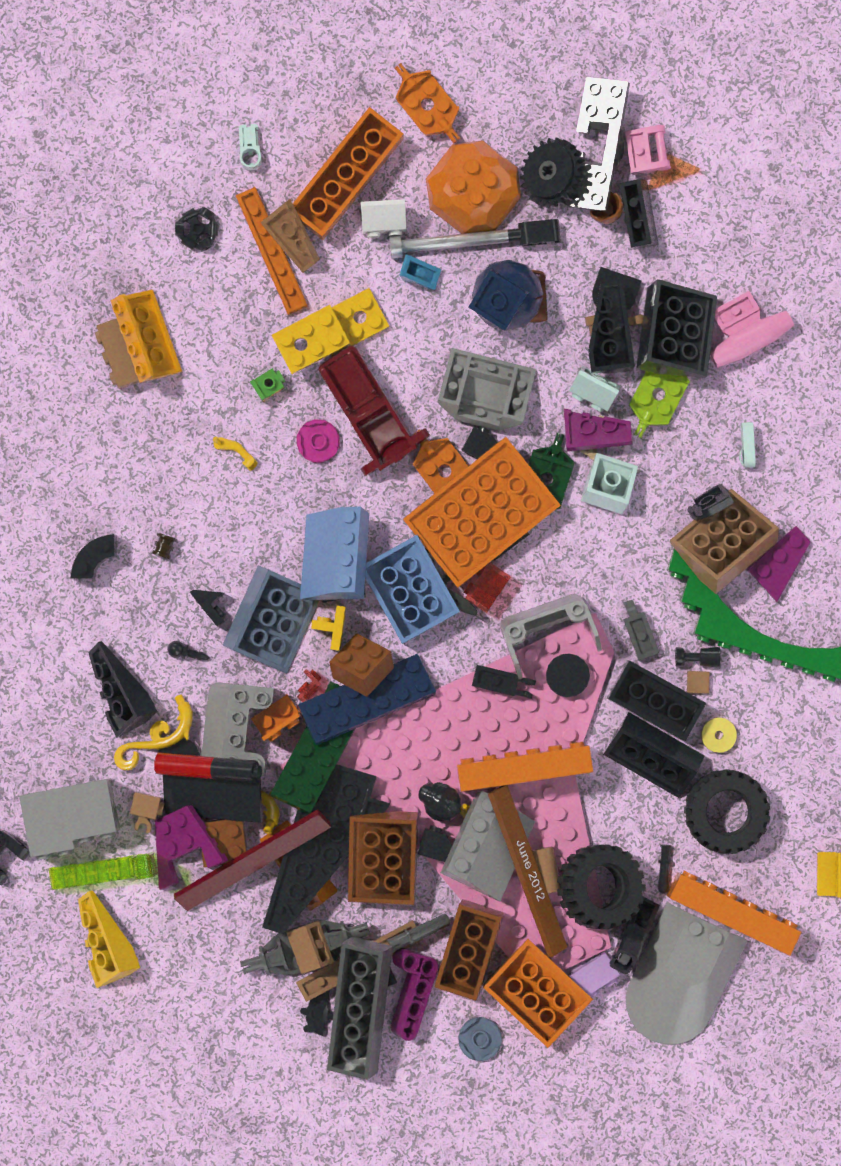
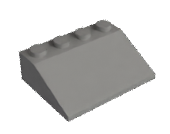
[440,791,535,902]

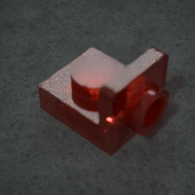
[297,669,322,702]

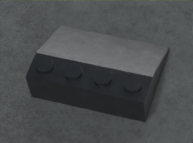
[636,279,717,378]

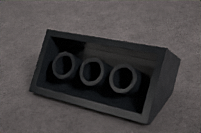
[603,712,705,798]

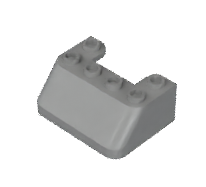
[201,682,275,776]

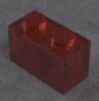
[463,562,511,613]

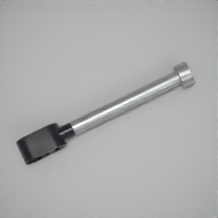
[390,219,561,259]

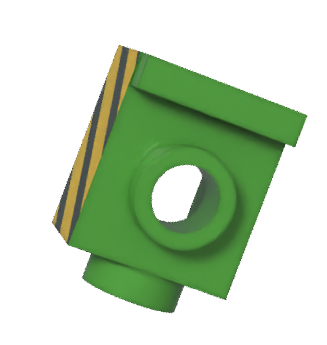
[250,368,285,402]

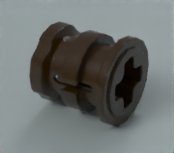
[151,533,178,559]

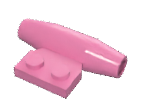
[710,291,794,368]

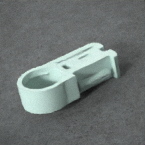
[239,124,262,171]
[739,422,756,468]

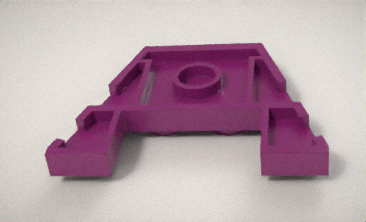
[155,805,228,890]

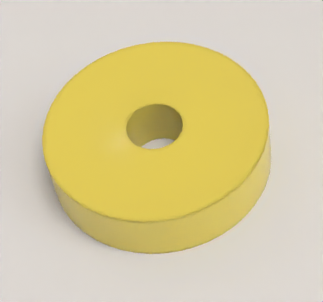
[701,718,737,753]

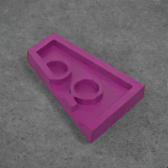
[564,408,633,452]
[747,526,810,602]

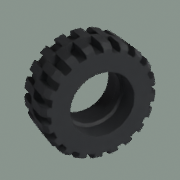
[684,769,771,854]
[557,844,646,929]

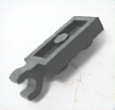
[623,600,659,660]

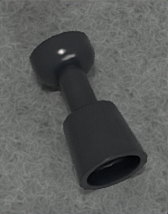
[675,646,720,668]

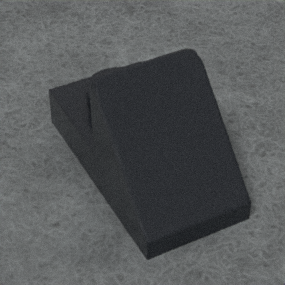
[190,590,225,627]

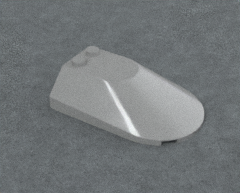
[626,902,747,1045]

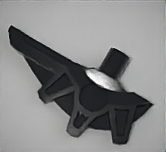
[300,990,334,1036]

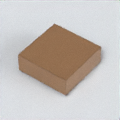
[686,671,709,694]

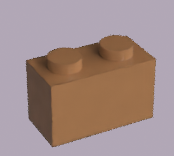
[286,920,334,974]

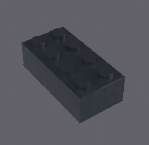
[606,660,706,741]

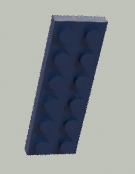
[298,654,436,745]

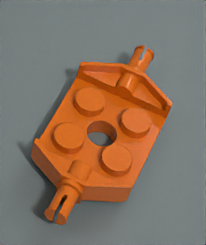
[394,63,461,144]
[413,429,468,493]

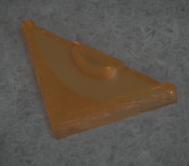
[648,153,700,190]

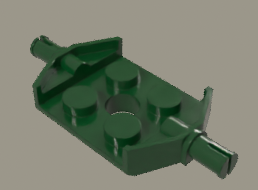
[528,432,575,527]

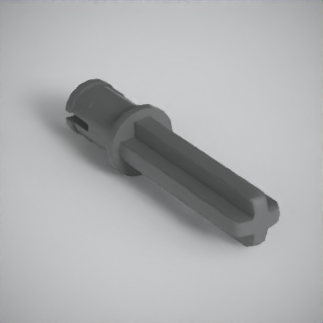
[387,914,450,953]

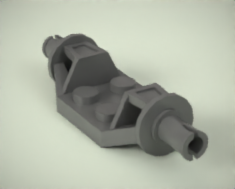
[240,920,371,976]

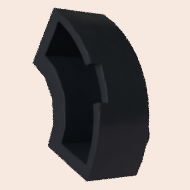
[70,534,117,579]

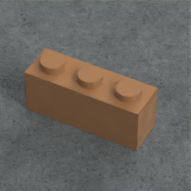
[94,318,139,389]

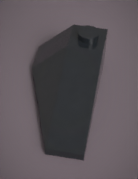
[588,280,635,374]
[88,641,158,738]

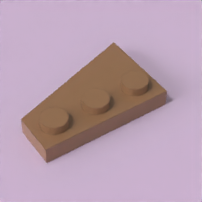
[261,199,320,273]

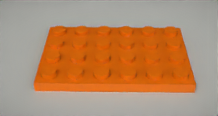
[403,436,561,587]

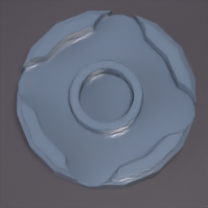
[458,1017,502,1061]

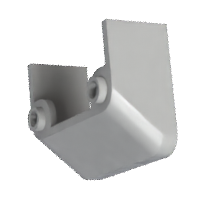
[500,594,602,679]

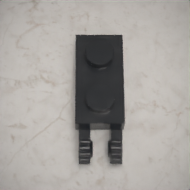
[472,665,536,699]

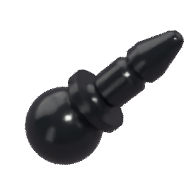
[167,641,209,660]

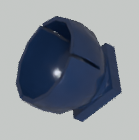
[468,260,543,331]

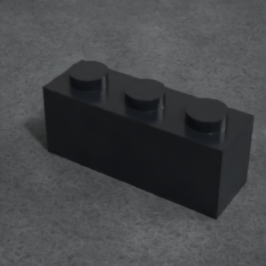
[619,179,659,249]

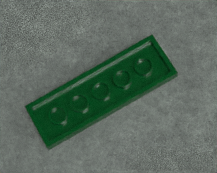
[270,681,355,815]

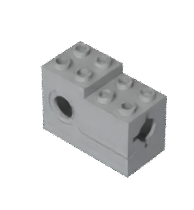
[19,778,120,860]

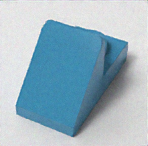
[399,255,442,290]

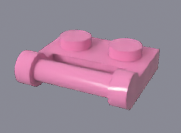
[625,125,671,175]

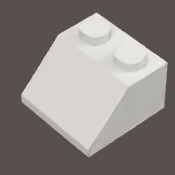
[361,199,406,238]

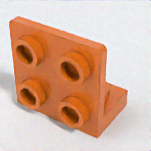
[251,694,301,742]

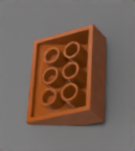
[348,811,418,905]

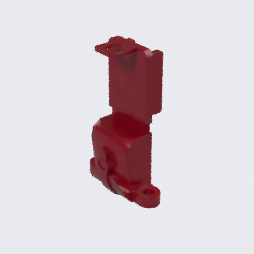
[318,346,430,476]

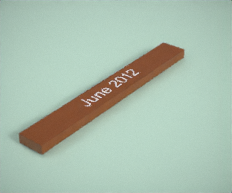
[488,785,568,957]

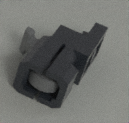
[609,895,660,974]

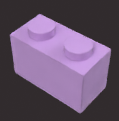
[568,951,620,998]

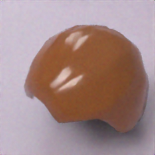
[590,192,623,224]

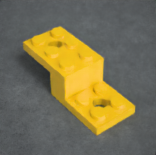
[271,288,389,375]

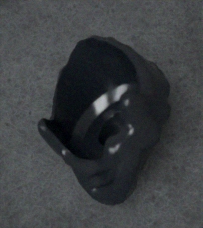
[418,782,461,821]

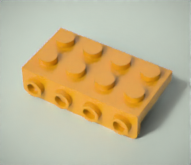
[110,289,182,383]

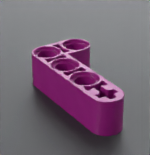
[390,948,438,1041]

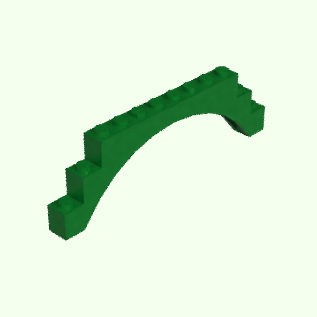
[667,548,841,682]

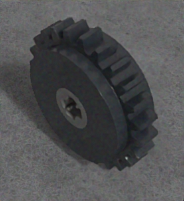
[520,138,586,208]

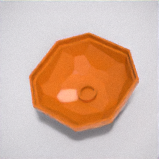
[426,140,521,234]

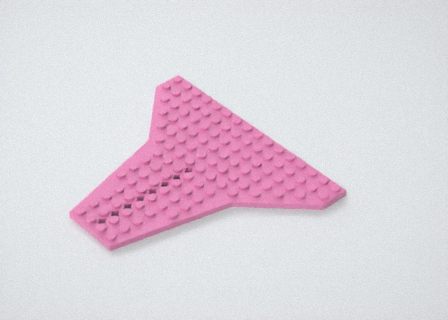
[280,613,614,971]

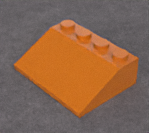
[483,939,593,1048]

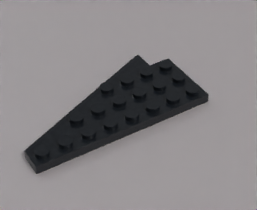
[262,765,390,934]

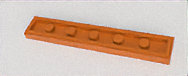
[235,187,308,315]

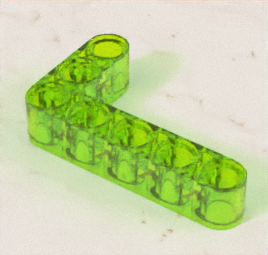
[48,852,158,890]

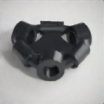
[175,207,218,252]

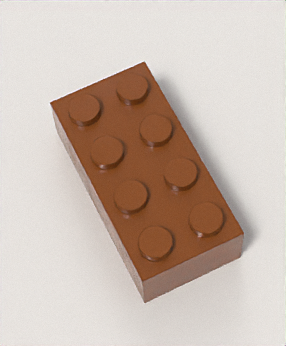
[434,899,505,1001]

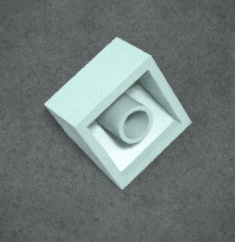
[569,366,621,412]
[581,453,638,514]

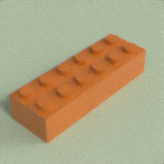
[293,107,404,240]
[457,741,593,792]
[666,870,801,956]

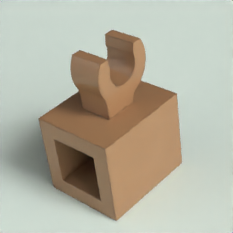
[130,791,165,833]

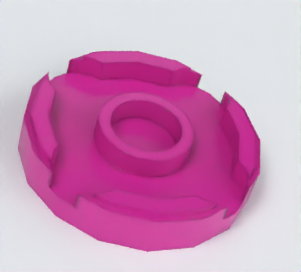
[296,419,340,463]

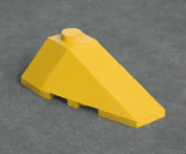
[78,890,140,988]

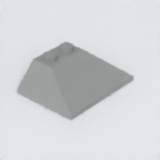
[437,348,536,431]

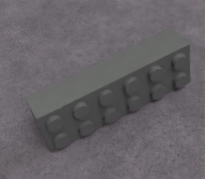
[327,937,393,1080]

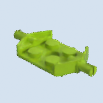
[628,371,690,438]

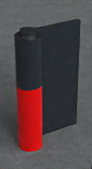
[154,752,263,823]

